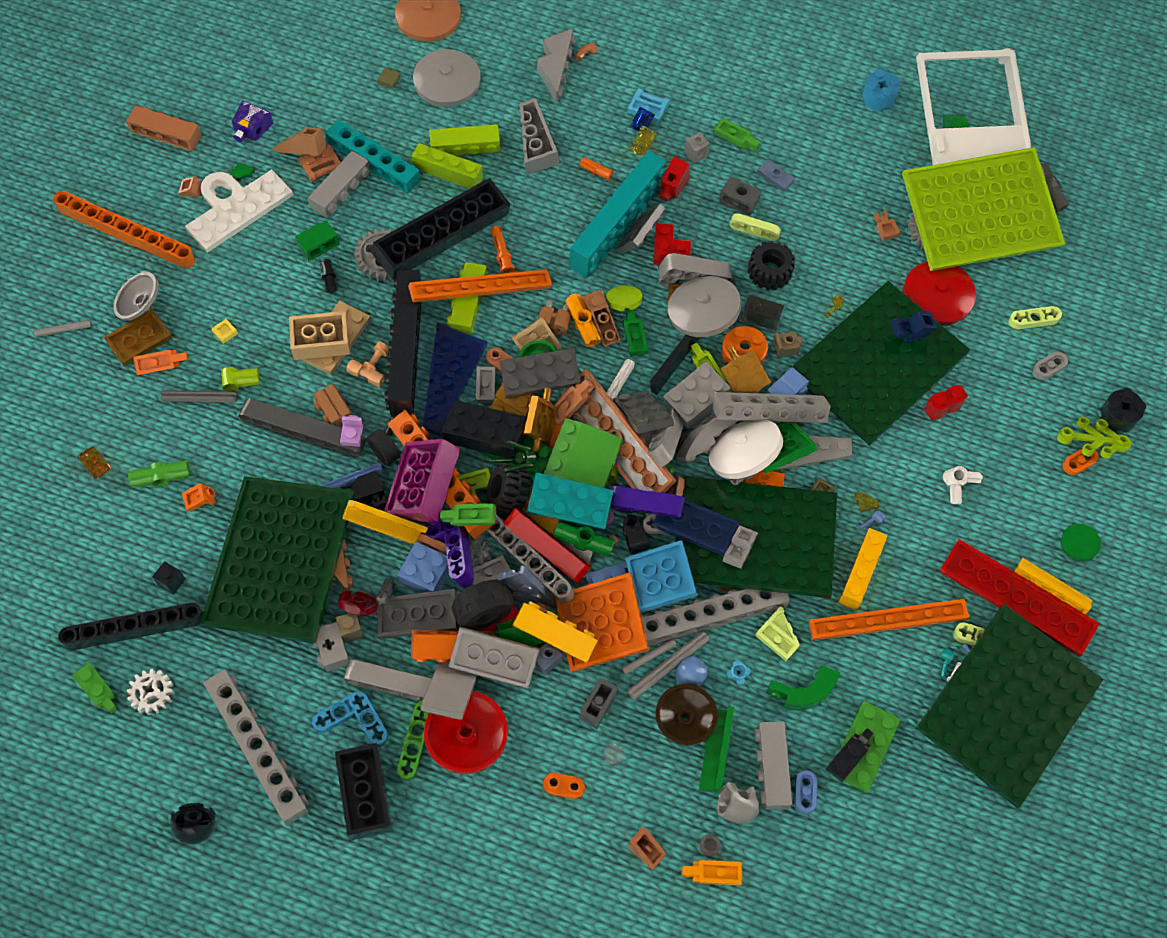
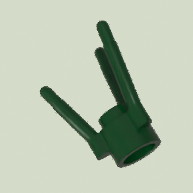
[490,440,536,472]

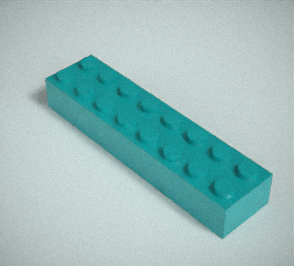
[570,151,667,278]

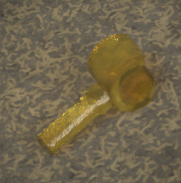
[825,294,844,318]

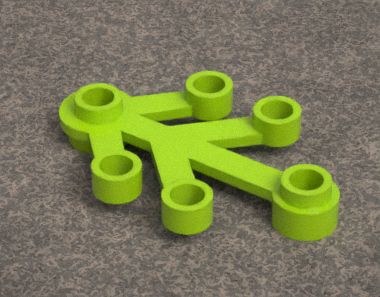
[1057,417,1132,459]

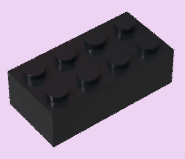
[441,400,527,459]
[335,743,393,841]

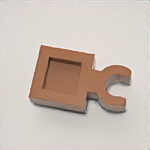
[874,210,900,241]

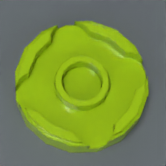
[606,285,642,311]

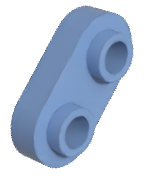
[794,770,817,814]

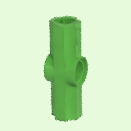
[128,460,191,488]

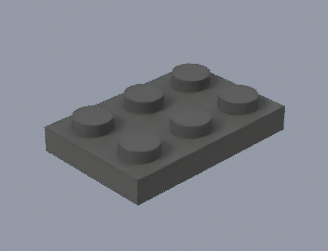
[616,203,665,255]

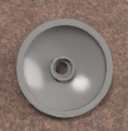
[113,272,159,321]

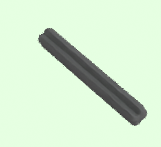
[161,390,237,402]

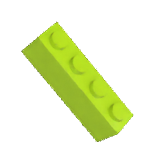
[429,124,500,156]
[411,143,483,189]
[447,262,487,336]

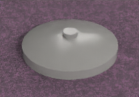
[413,49,481,107]
[668,276,741,337]

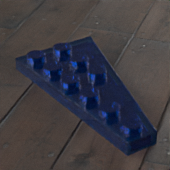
[422,323,487,436]

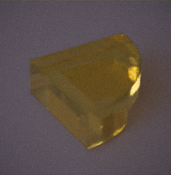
[854,493,880,513]

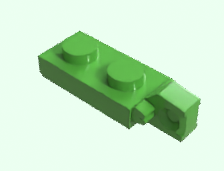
[713,118,760,153]
[440,504,496,526]
[72,663,118,714]

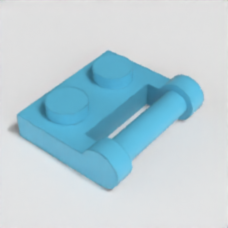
[627,88,670,124]

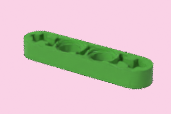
[397,700,429,781]

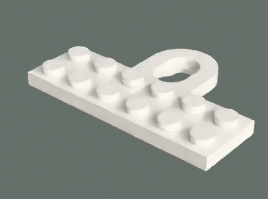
[185,170,294,253]

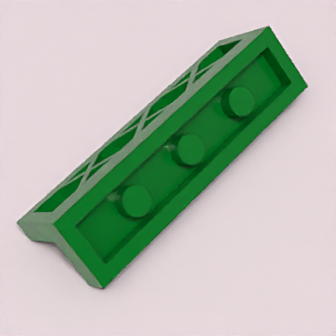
[699,706,734,794]

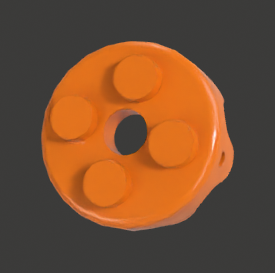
[721,326,768,363]

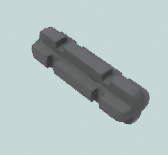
[376,578,396,605]

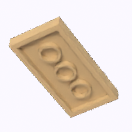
[302,301,371,375]

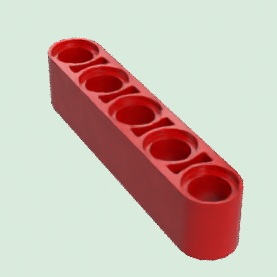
[503,507,591,583]

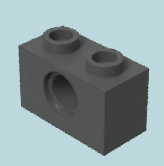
[719,176,762,216]
[579,678,618,729]

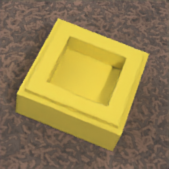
[211,319,238,344]

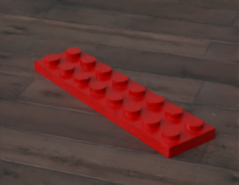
[939,539,1100,657]

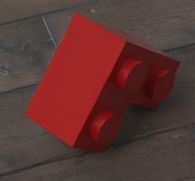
[653,223,691,265]

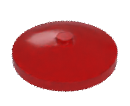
[903,261,976,326]
[424,691,508,775]

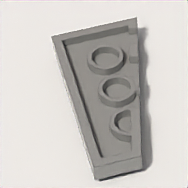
[776,436,852,472]

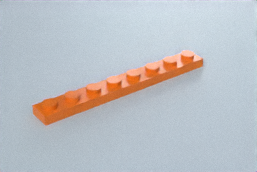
[409,269,552,302]
[808,599,970,641]

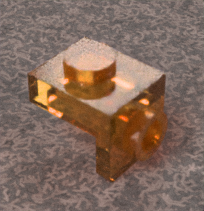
[78,446,112,480]

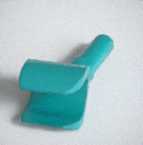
[940,648,954,678]

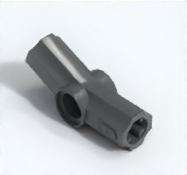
[1040,163,1069,213]

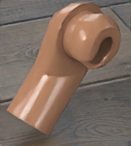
[575,42,598,61]

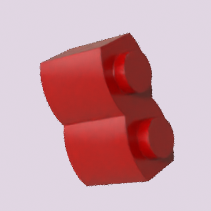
[924,385,968,420]

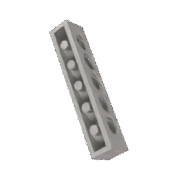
[712,392,831,423]

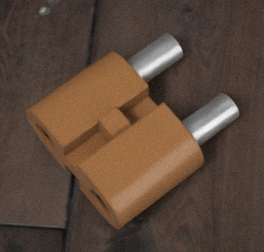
[538,300,571,335]

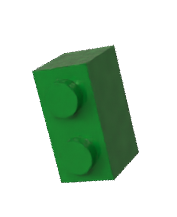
[295,220,340,261]

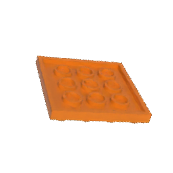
[555,572,649,672]

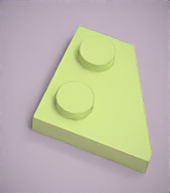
[755,606,800,661]

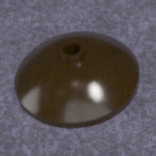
[655,684,718,746]

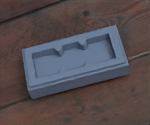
[757,159,795,192]

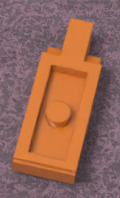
[133,349,189,375]

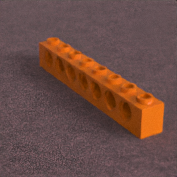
[387,410,492,539]

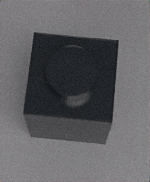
[152,561,186,595]

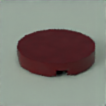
[338,591,379,615]

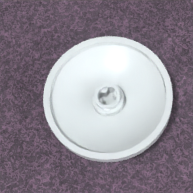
[708,420,783,479]

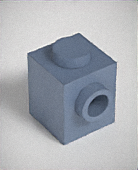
[535,643,563,676]

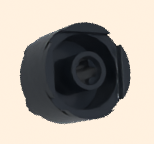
[1100,388,1146,432]

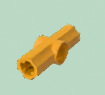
[565,293,601,348]

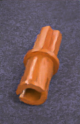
[579,157,613,181]

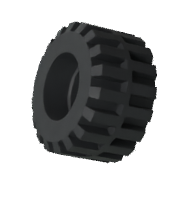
[748,241,795,291]
[487,463,530,514]

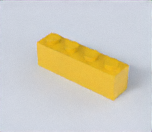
[838,528,888,611]
[512,601,598,663]

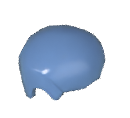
[675,656,707,686]

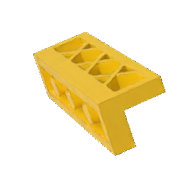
[342,500,428,545]
[1014,558,1093,614]

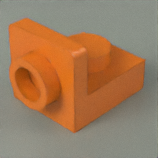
[182,483,216,512]

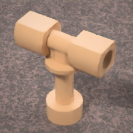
[346,341,389,388]

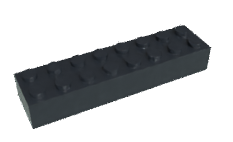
[371,178,511,280]
[384,270,422,416]

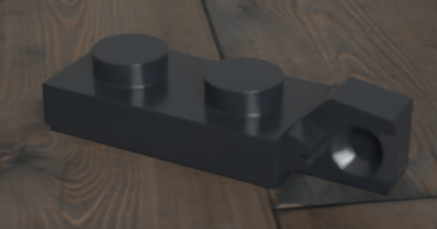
[826,728,874,782]

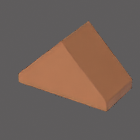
[627,826,666,870]

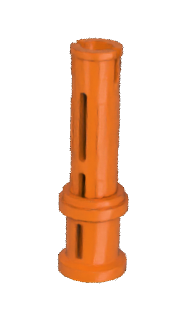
[490,226,516,274]

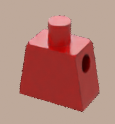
[659,156,690,202]

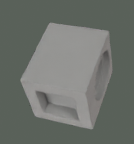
[684,132,710,164]

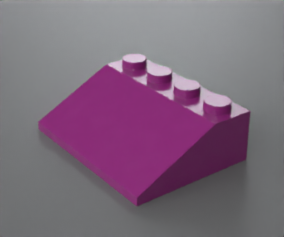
[384,439,460,522]

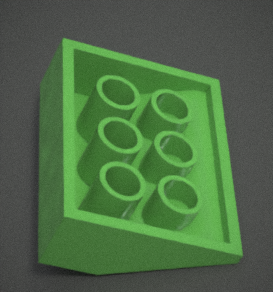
[544,418,624,488]

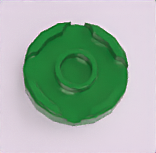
[1060,524,1101,562]

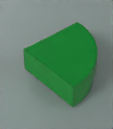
[230,162,255,180]

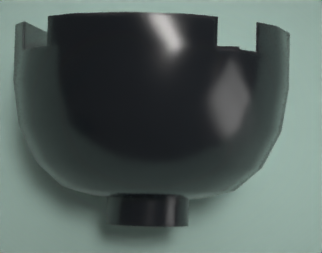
[171,803,215,845]

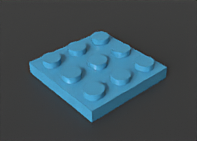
[625,540,698,613]

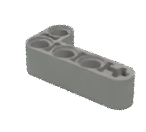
[658,253,732,287]

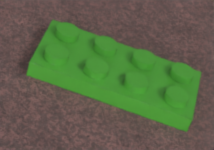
[829,700,901,793]

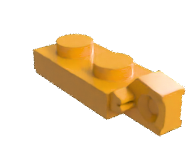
[682,860,742,886]

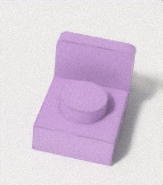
[340,415,363,447]

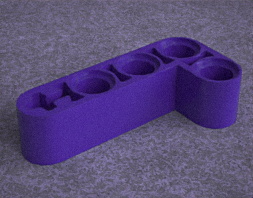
[610,486,685,518]
[426,519,474,588]

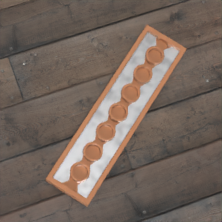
[560,369,676,493]

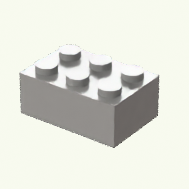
[663,362,731,431]

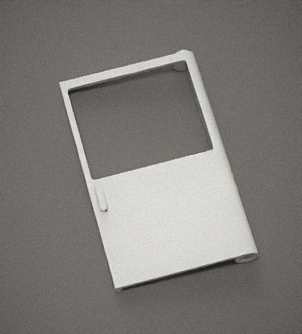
[916,48,1032,165]

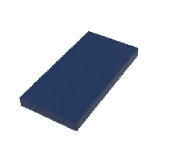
[652,493,740,556]

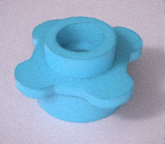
[727,661,751,685]

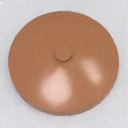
[395,0,461,42]

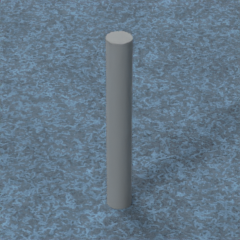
[34,320,92,337]
[621,638,677,675]

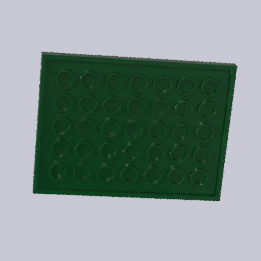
[791,281,970,446]
[200,476,356,644]
[675,476,837,599]
[916,604,1104,808]

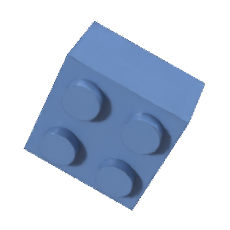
[397,542,449,593]

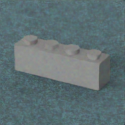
[308,151,370,218]
[754,722,792,810]

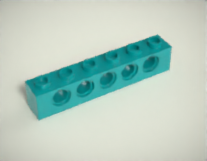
[325,119,421,194]

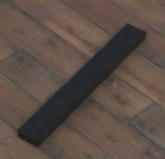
[650,278,735,395]

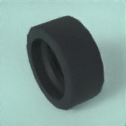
[366,429,400,466]

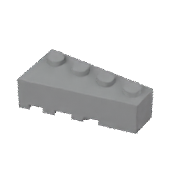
[520,98,560,175]

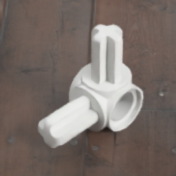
[943,466,983,504]

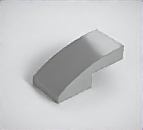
[723,525,758,569]

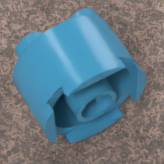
[862,69,900,111]

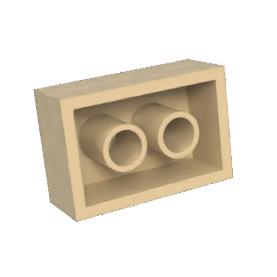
[289,311,351,360]

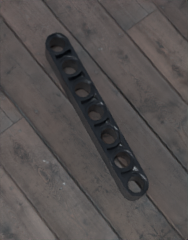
[58,603,203,650]

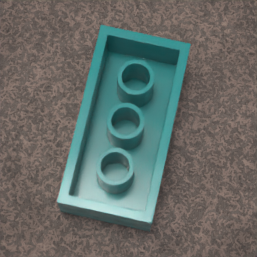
[526,473,613,531]

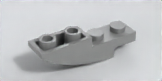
[676,414,739,463]

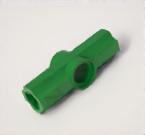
[553,520,615,557]

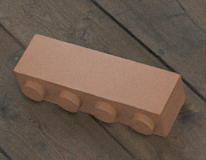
[126,106,202,152]

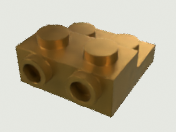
[490,383,535,417]

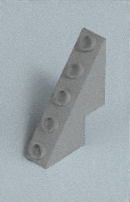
[537,29,576,102]

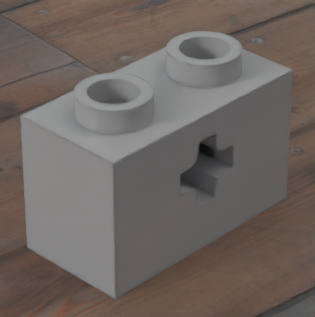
[313,622,349,672]

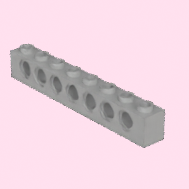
[642,589,790,646]
[203,670,309,826]

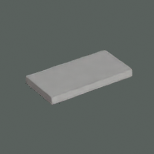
[449,627,539,689]
[421,659,478,720]

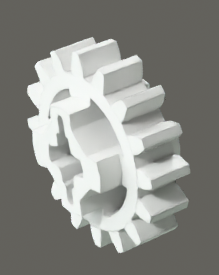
[127,669,174,715]

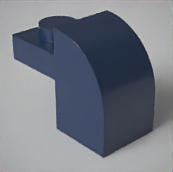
[890,311,937,343]

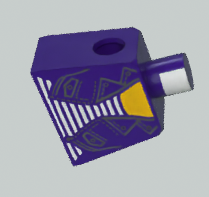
[232,100,273,143]

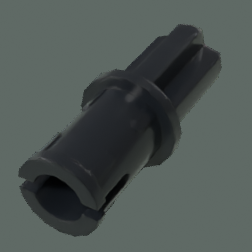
[320,259,337,294]

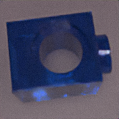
[630,107,655,135]

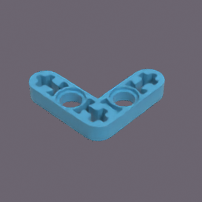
[312,691,388,747]

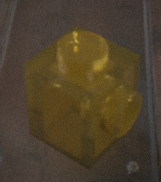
[630,125,657,156]

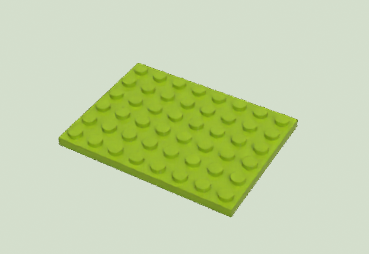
[902,147,1065,271]

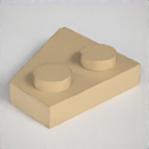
[512,317,562,351]

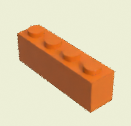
[411,630,496,662]

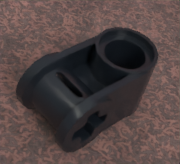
[622,515,650,555]

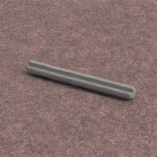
[628,631,709,700]

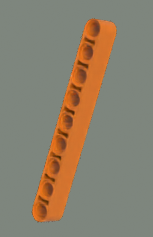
[53,191,195,268]

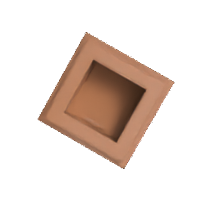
[178,176,202,197]

